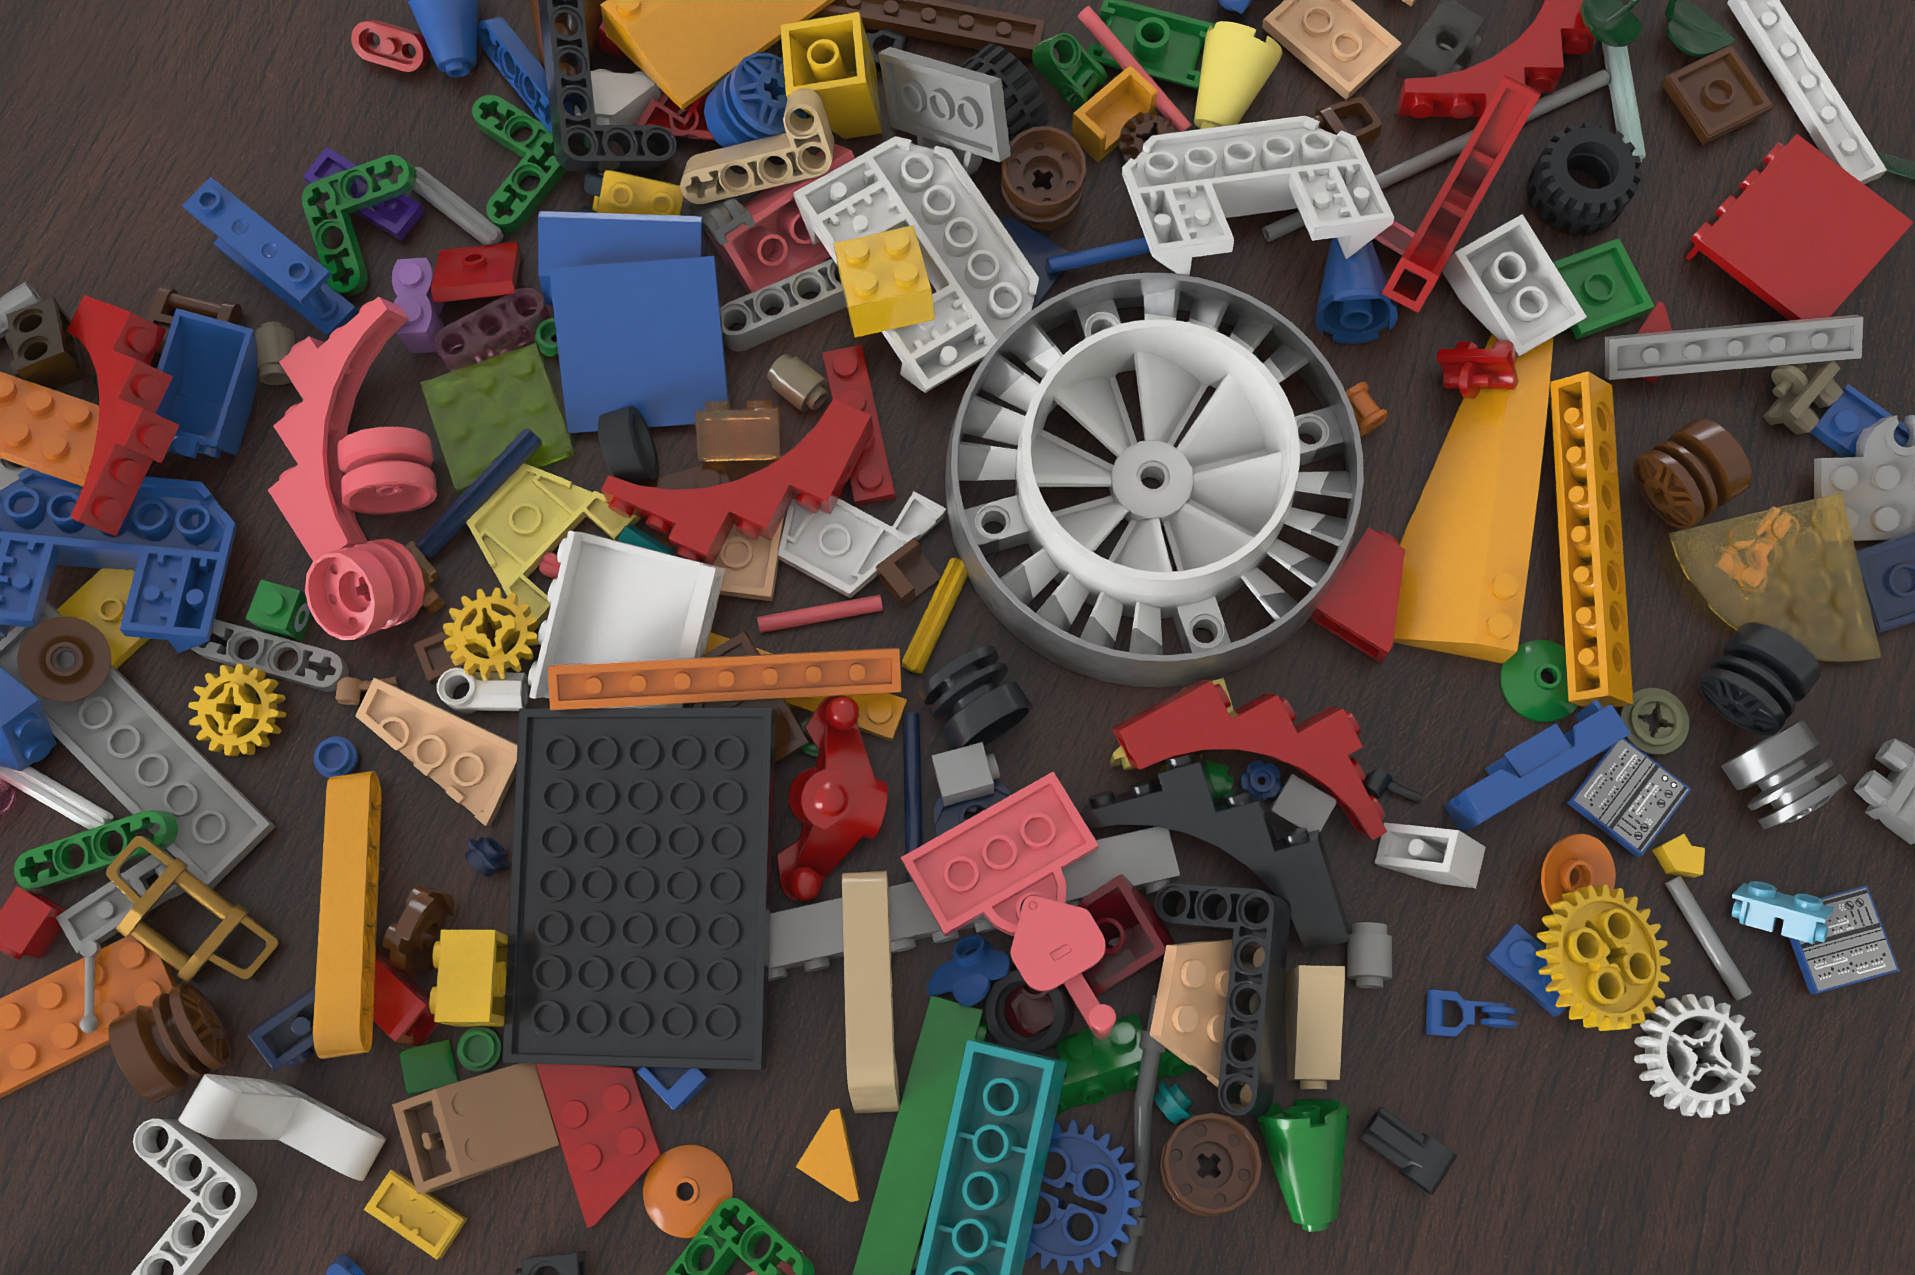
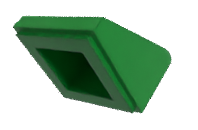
[399,1040,459,1096]

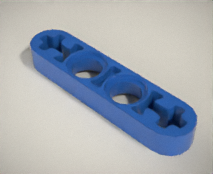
[478,17,574,132]

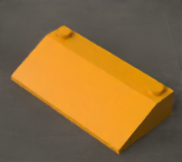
[600,0,835,110]

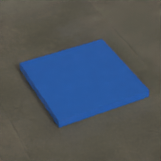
[549,256,731,433]

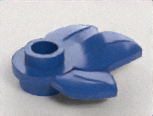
[927,934,1011,1007]

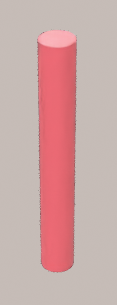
[757,595,883,633]

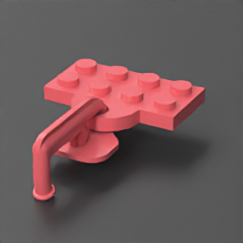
[901,771,1116,1039]

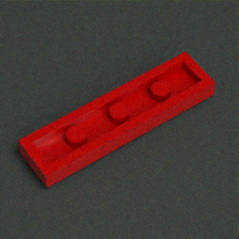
[822,345,895,507]

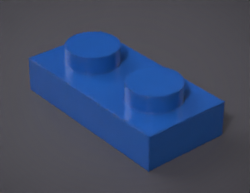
[1485,923,1566,1017]

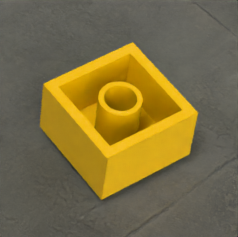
[833,225,935,337]
[429,930,508,1027]

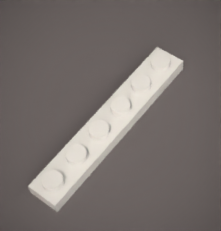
[1727,0,1887,184]

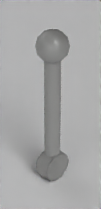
[79,939,101,1033]

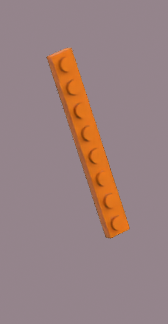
[547,647,901,710]

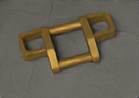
[106,836,279,982]

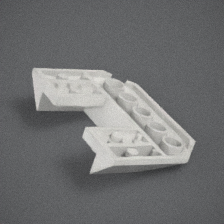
[1122,116,1394,276]
[793,136,1039,393]

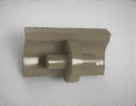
[1763,361,1843,435]

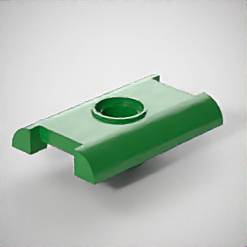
[1087,0,1215,90]

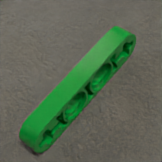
[14,810,178,889]

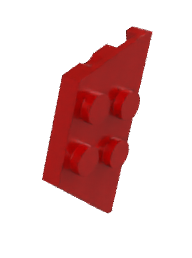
[535,1064,662,1228]

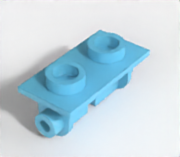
[1732,881,1835,944]

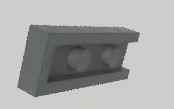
[688,197,756,246]

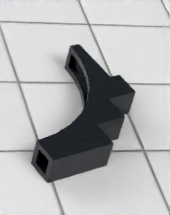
[1080,752,1350,952]

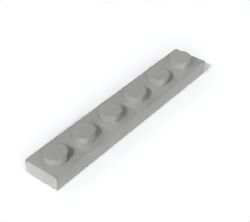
[1605,315,1863,380]

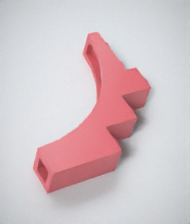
[268,297,409,561]

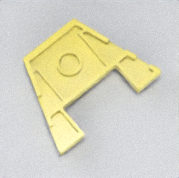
[466,463,641,632]

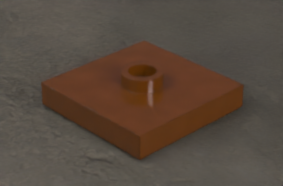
[1661,45,1774,145]

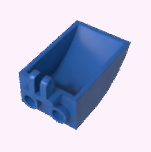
[155,308,258,459]

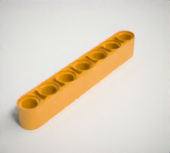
[313,771,382,1059]

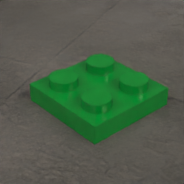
[1553,238,1655,340]

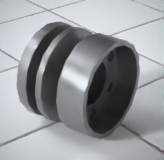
[1721,719,1847,829]

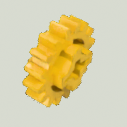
[443,588,538,681]
[188,663,286,757]

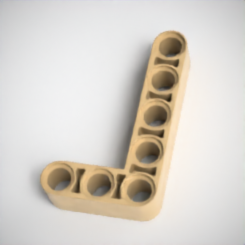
[842,871,900,1114]

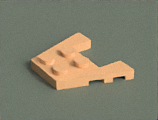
[1150,938,1265,1106]

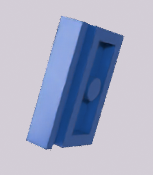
[1809,384,1909,458]

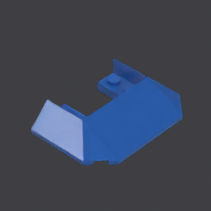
[0,468,237,653]

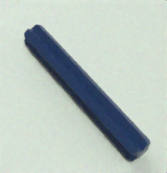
[415,428,542,558]

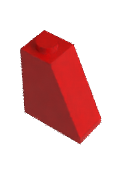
[1310,527,1405,664]
[373,950,440,1046]

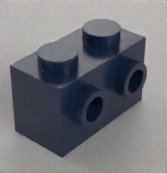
[248,986,315,1072]

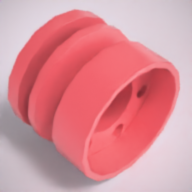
[305,539,425,640]

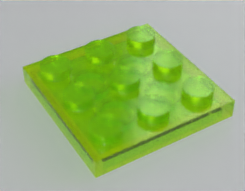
[420,343,576,495]

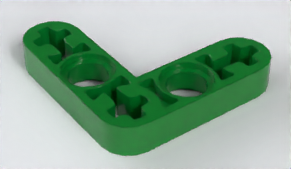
[472,95,571,233]
[302,154,417,296]
[666,1198,815,1275]

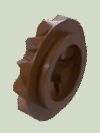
[1119,111,1180,162]

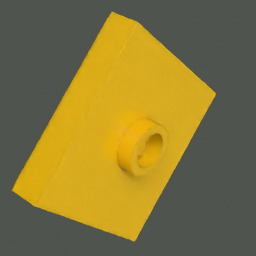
[57,568,150,669]

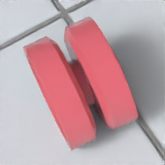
[337,427,437,515]

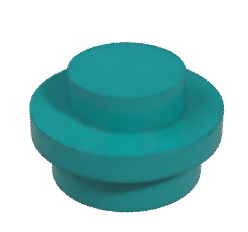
[1153,1081,1194,1125]

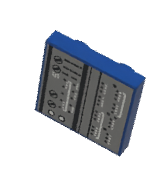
[1567,738,1691,857]
[1782,885,1900,995]

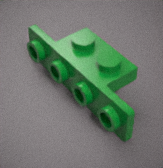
[1055,1013,1196,1117]

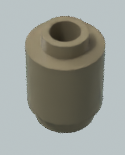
[254,322,296,385]
[767,354,828,412]

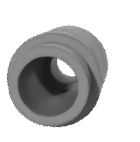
[1347,922,1392,989]

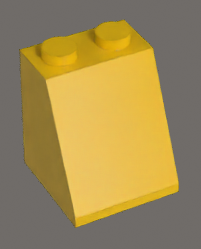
[780,12,882,139]

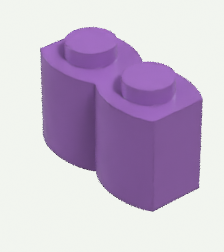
[392,258,445,354]

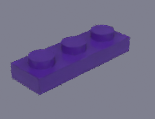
[302,147,425,242]

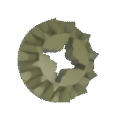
[1619,688,1689,755]

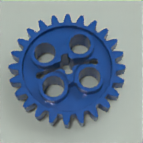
[1025,1120,1143,1274]

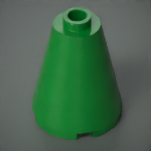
[1257,1098,1349,1231]

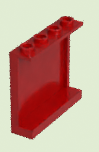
[1685,134,1914,321]

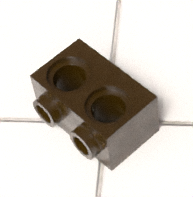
[5,297,85,390]

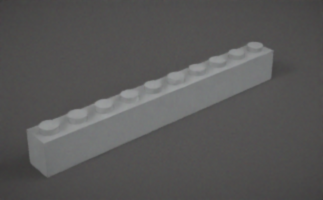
[768,827,1180,981]

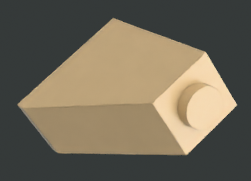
[1285,965,1345,1090]

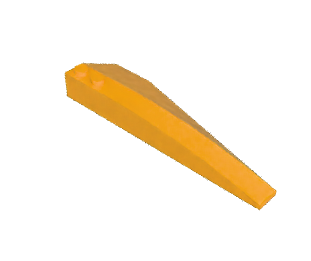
[1393,334,1553,664]

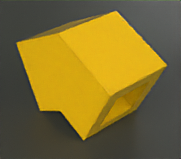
[1652,834,1705,878]

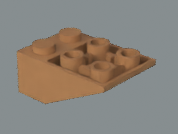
[392,1063,561,1194]

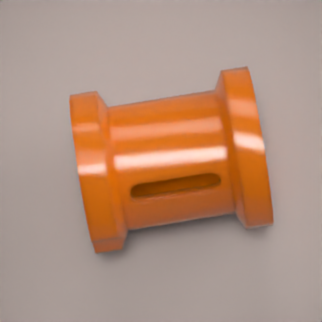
[1346,382,1389,436]

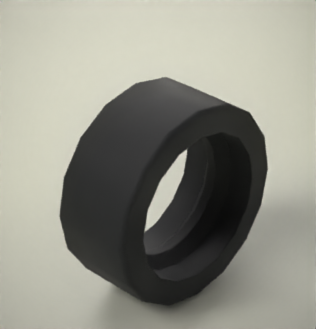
[598,405,659,485]
[985,970,1075,1054]

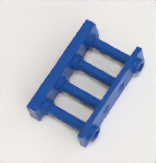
[182,177,359,339]

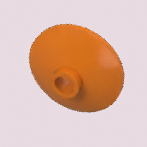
[1541,834,1616,909]
[643,1145,733,1238]

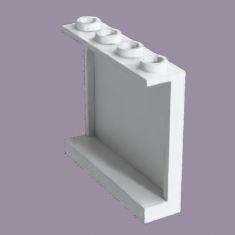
[528,531,726,708]

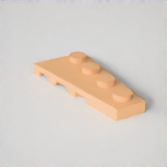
[355,678,518,827]

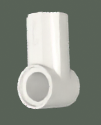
[437,668,529,714]

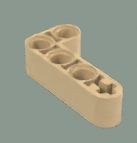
[680,88,835,204]

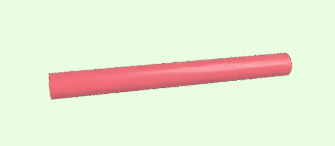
[1077,5,1192,132]

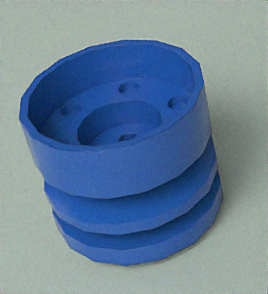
[704,52,807,148]

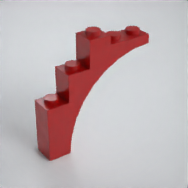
[1398,0,1596,124]
[1381,75,1542,313]
[67,295,180,536]
[601,399,873,565]
[1111,679,1387,841]

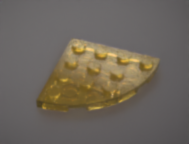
[1669,493,1882,662]

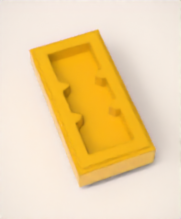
[364,1169,467,1260]

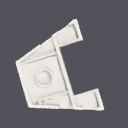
[778,492,946,598]

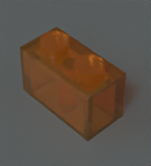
[695,399,783,462]

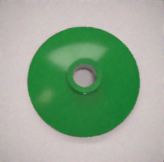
[1500,640,1578,723]

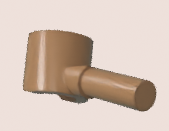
[335,676,398,705]

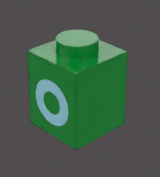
[245,580,313,643]

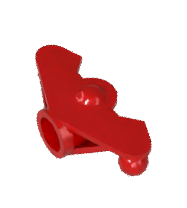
[776,695,888,901]

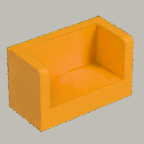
[1071,65,1158,162]

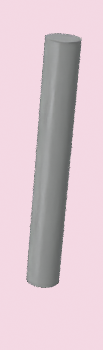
[1665,875,1752,1001]

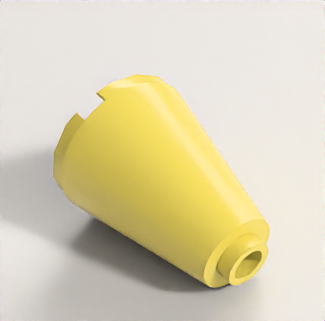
[1194,21,1282,129]

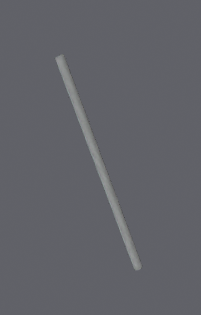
[1262,69,1610,242]

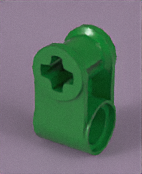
[1032,33,1108,110]

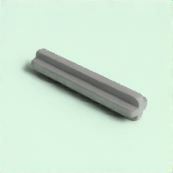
[412,167,504,245]

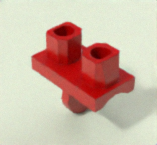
[1436,341,1519,399]

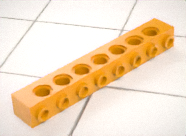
[1550,372,1633,708]

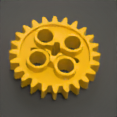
[1536,885,1671,1031]

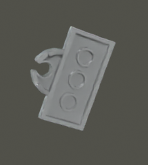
[878,47,1011,176]
[1814,415,1915,541]

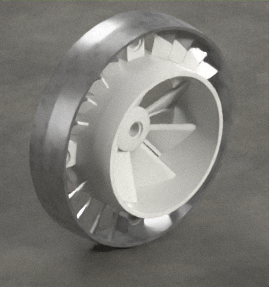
[945,273,1364,688]

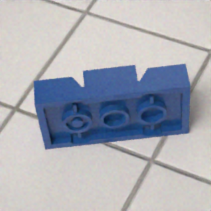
[1443,700,1631,833]

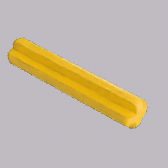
[902,558,968,674]

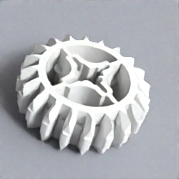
[1634,994,1762,1118]

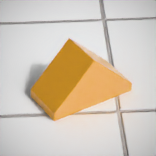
[796,1108,861,1202]

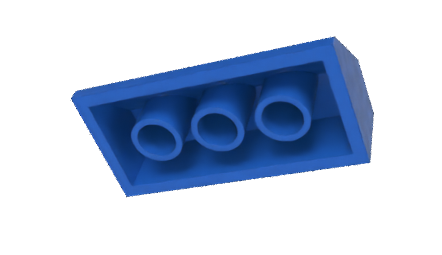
[538,211,707,305]

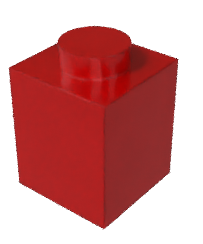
[0,886,67,960]

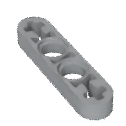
[191,619,349,692]

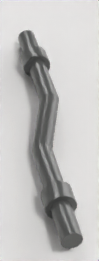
[1115,995,1166,1272]

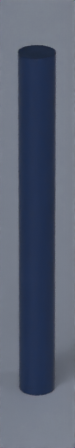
[903,712,922,883]

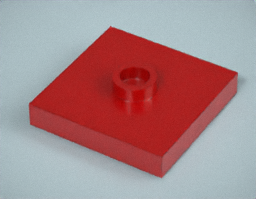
[430,241,521,303]

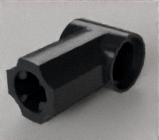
[1359,1107,1457,1195]

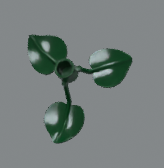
[1580,0,1736,57]

